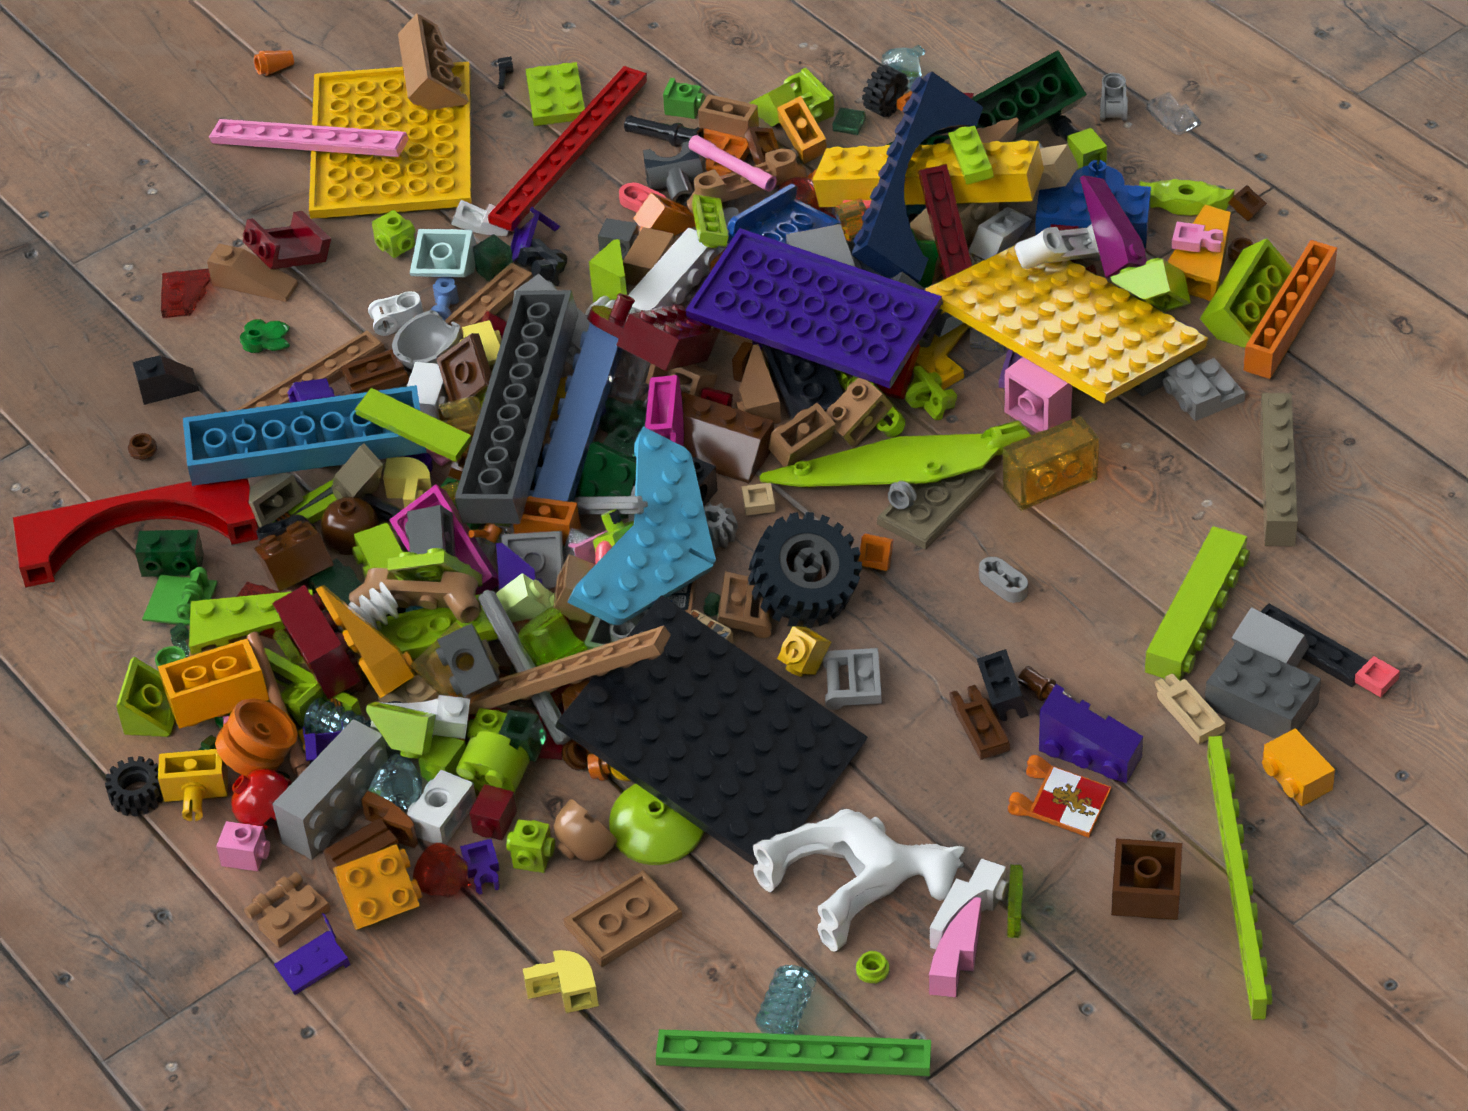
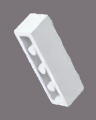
[628,227,719,312]

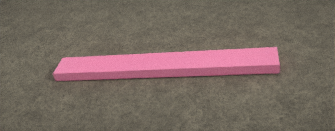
[209,119,409,157]

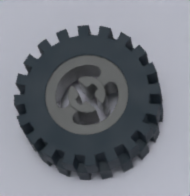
[748,512,862,628]

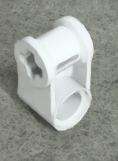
[368,291,424,336]

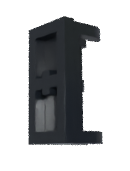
[977,649,1029,721]

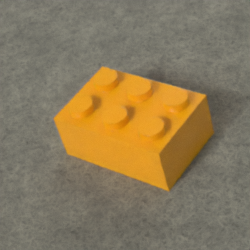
[158,639,269,729]

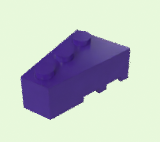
[1039,684,1143,783]

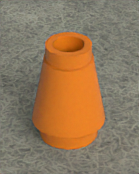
[254,50,294,76]

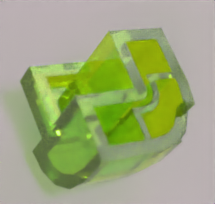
[517,606,589,667]

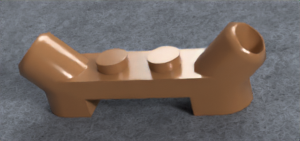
[687,148,807,214]
[349,568,481,623]

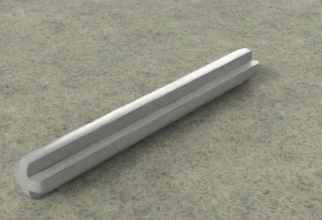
[575,496,648,514]

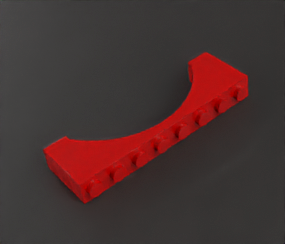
[13,478,258,588]

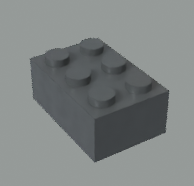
[1205,642,1321,739]

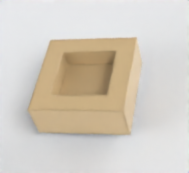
[742,483,775,516]

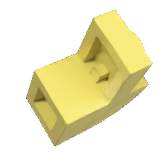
[383,457,432,508]
[523,950,599,1013]

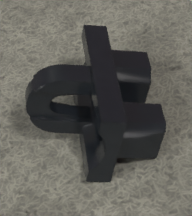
[518,239,567,286]

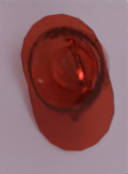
[413,843,471,898]

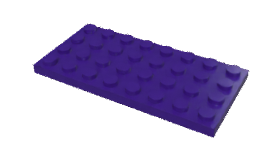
[685,228,943,389]

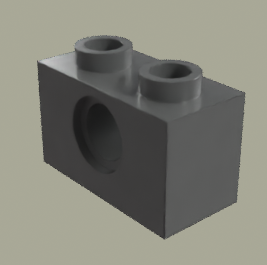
[436,623,501,699]

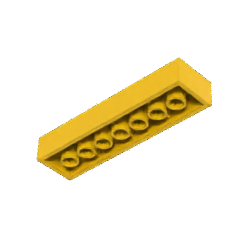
[812,140,1044,207]

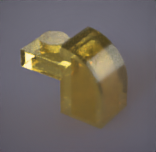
[834,198,866,241]

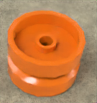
[215,698,298,776]

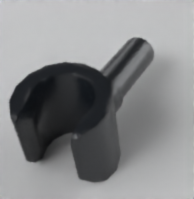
[498,56,514,89]

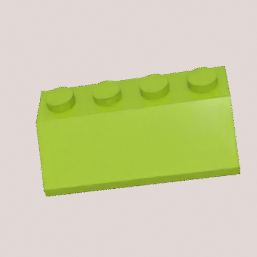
[1200,238,1293,348]

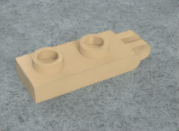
[1155,674,1226,744]

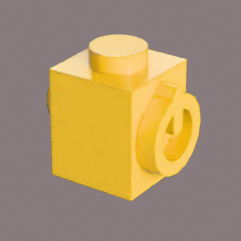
[777,626,831,677]

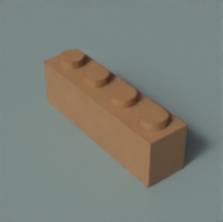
[398,13,469,110]

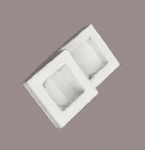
[451,200,509,236]

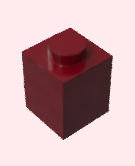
[469,784,517,840]

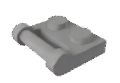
[823,648,882,710]

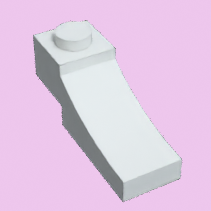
[370,695,470,739]
[930,859,1009,949]

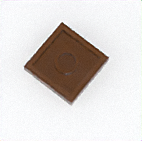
[436,333,492,411]

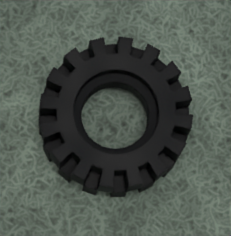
[862,65,908,117]
[105,756,164,816]

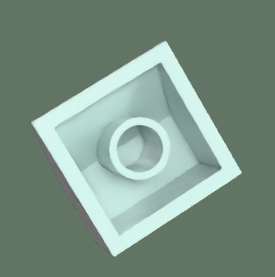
[410,229,478,277]

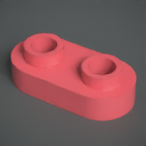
[619,183,666,213]

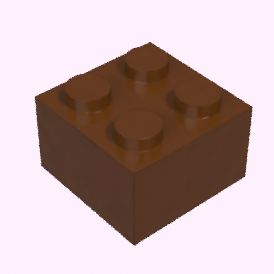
[254,521,334,592]
[1111,838,1183,920]

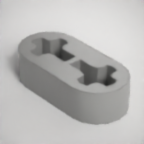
[979,557,1028,603]

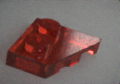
[161,269,211,318]

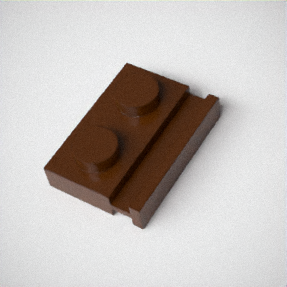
[341,349,409,394]

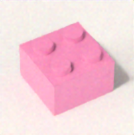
[1004,357,1072,440]

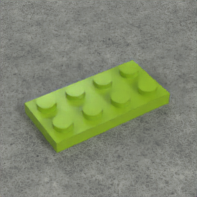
[376,594,498,659]

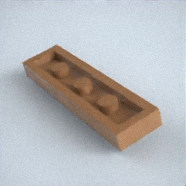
[444,263,533,339]

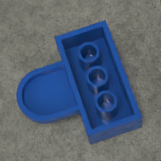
[1035,160,1151,248]

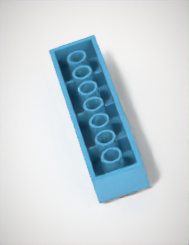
[183,385,427,486]

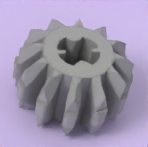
[704,502,738,552]

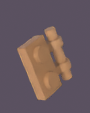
[244,872,331,948]

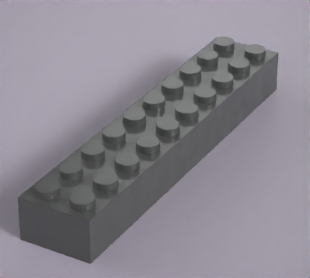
[455,290,578,524]

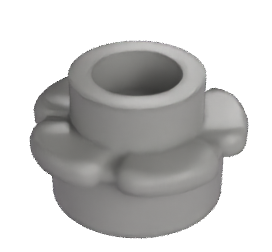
[888,481,917,509]

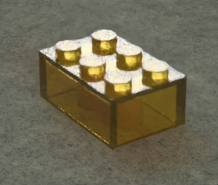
[1003,416,1099,511]

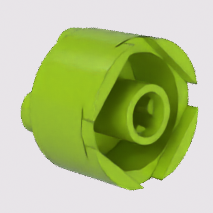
[456,731,530,797]

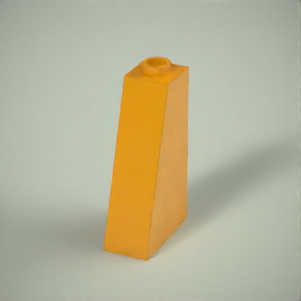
[1167,205,1231,301]

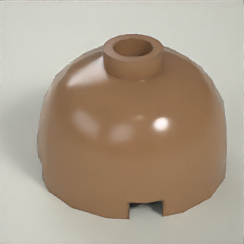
[553,799,618,861]

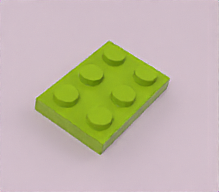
[525,62,585,126]
[388,548,482,587]

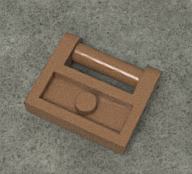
[717,571,772,638]

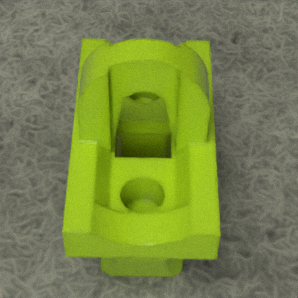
[905,366,957,421]

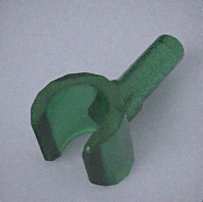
[703,592,720,617]
[170,623,190,658]

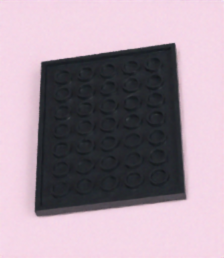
[555,595,868,866]

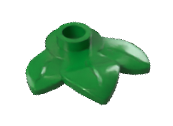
[240,319,290,353]

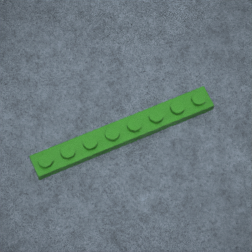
[655,1029,931,1076]

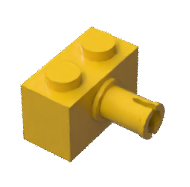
[158,749,228,821]

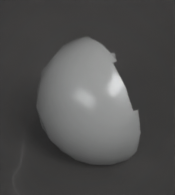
[392,309,463,369]

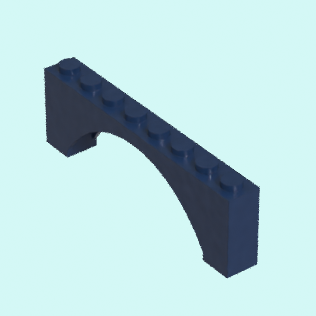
[851,71,983,283]

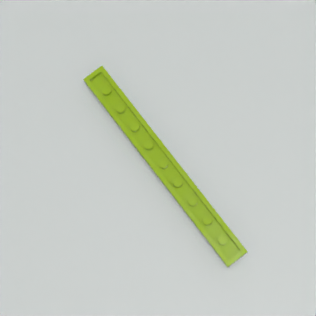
[1207,736,1272,1020]

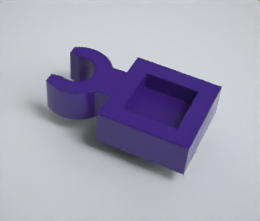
[460,839,500,895]

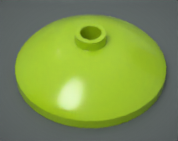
[609,784,704,865]

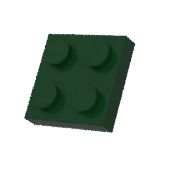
[575,441,636,519]

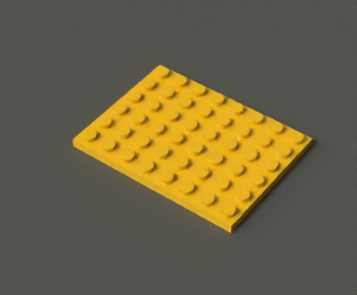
[309,61,472,219]
[925,245,1208,404]

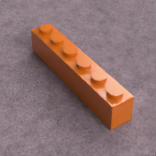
[1243,240,1337,379]

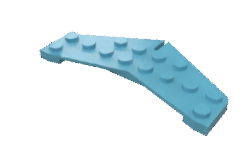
[568,427,716,625]

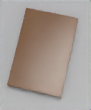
[563,870,682,967]

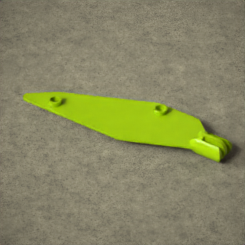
[759,420,1033,487]

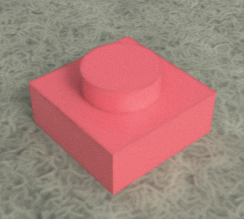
[1355,656,1400,698]

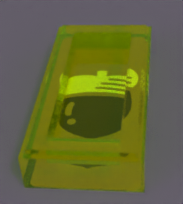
[273,628,303,665]
[1007,864,1023,938]

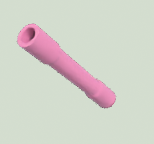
[689,135,777,192]

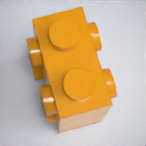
[333,844,422,930]

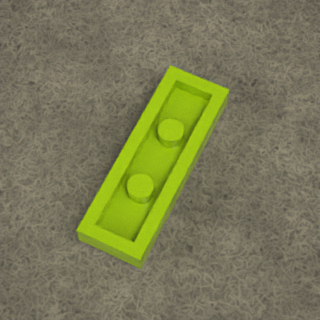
[948,125,994,185]

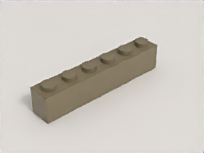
[1260,393,1298,546]

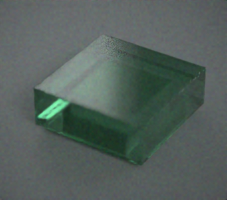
[832,107,866,135]

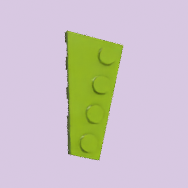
[189,590,313,655]

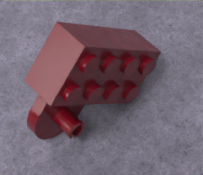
[587,293,720,371]

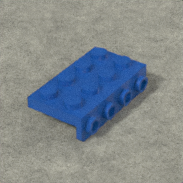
[727,184,840,244]

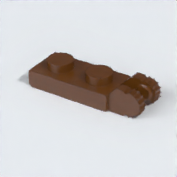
[949,685,1010,760]

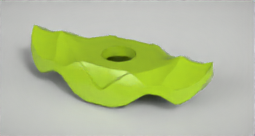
[1139,179,1235,216]

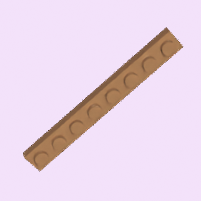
[460,625,671,716]

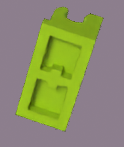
[784,67,835,123]

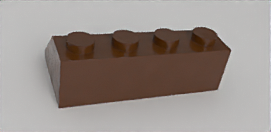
[681,391,774,484]

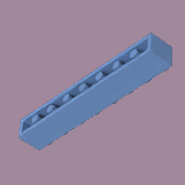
[528,323,623,502]

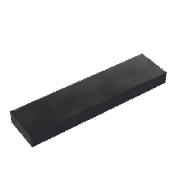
[1260,603,1368,687]

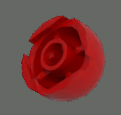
[231,768,292,831]

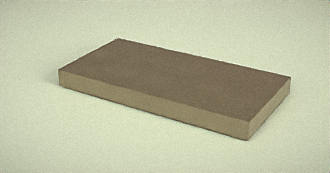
[877,467,995,550]

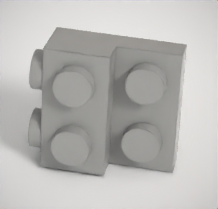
[1163,358,1245,421]

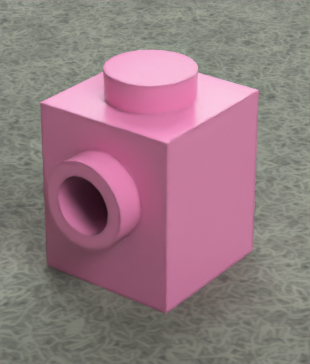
[216,821,270,871]

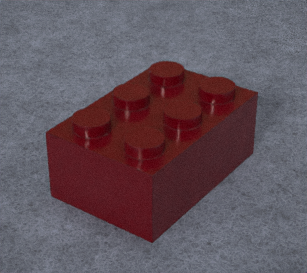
[272,585,361,699]

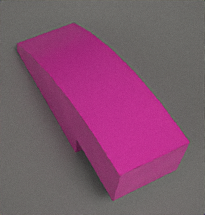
[645,375,684,446]

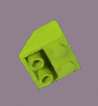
[1111,258,1191,312]

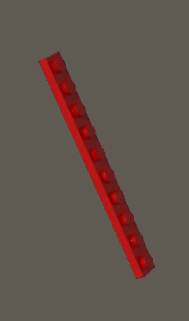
[488,66,647,231]

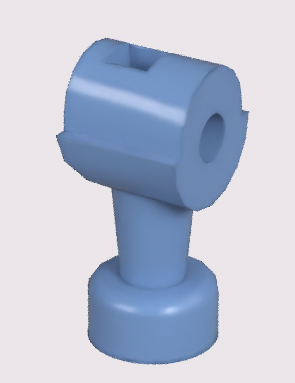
[431,277,459,320]

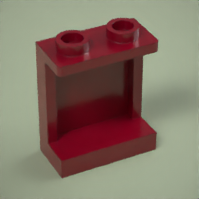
[242,211,331,270]

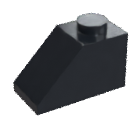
[132,355,199,405]

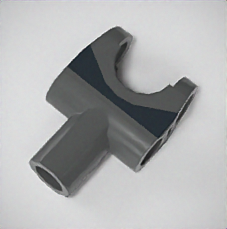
[643,141,703,206]

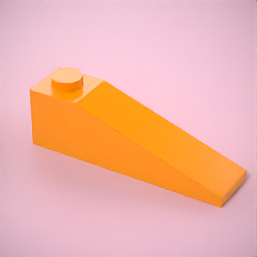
[316,585,417,698]

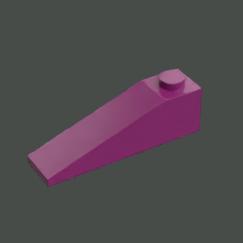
[1080,175,1147,279]

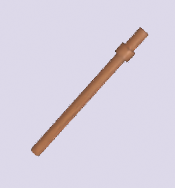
[247,632,310,777]

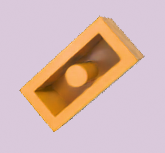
[777,96,827,164]
[1262,728,1335,807]

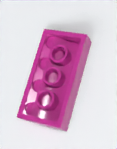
[389,485,499,595]

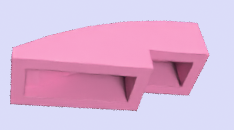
[929,897,981,997]

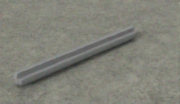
[478,590,571,745]

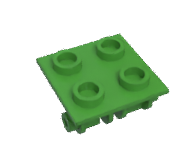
[142,567,218,626]

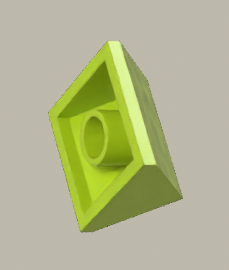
[589,239,627,303]
[116,657,175,737]

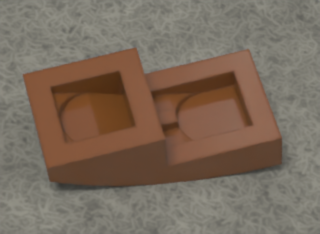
[361,790,418,848]

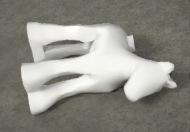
[753,809,964,951]

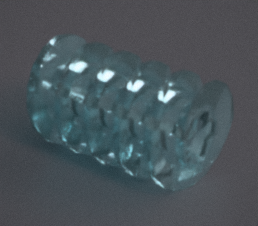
[304,697,371,734]
[755,965,817,1035]

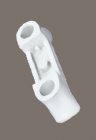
[1014,224,1101,269]

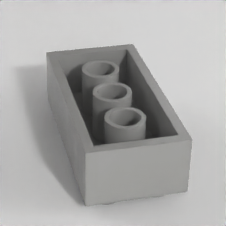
[273,719,391,860]

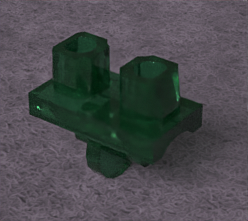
[600,397,646,445]

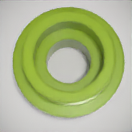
[856,951,889,983]

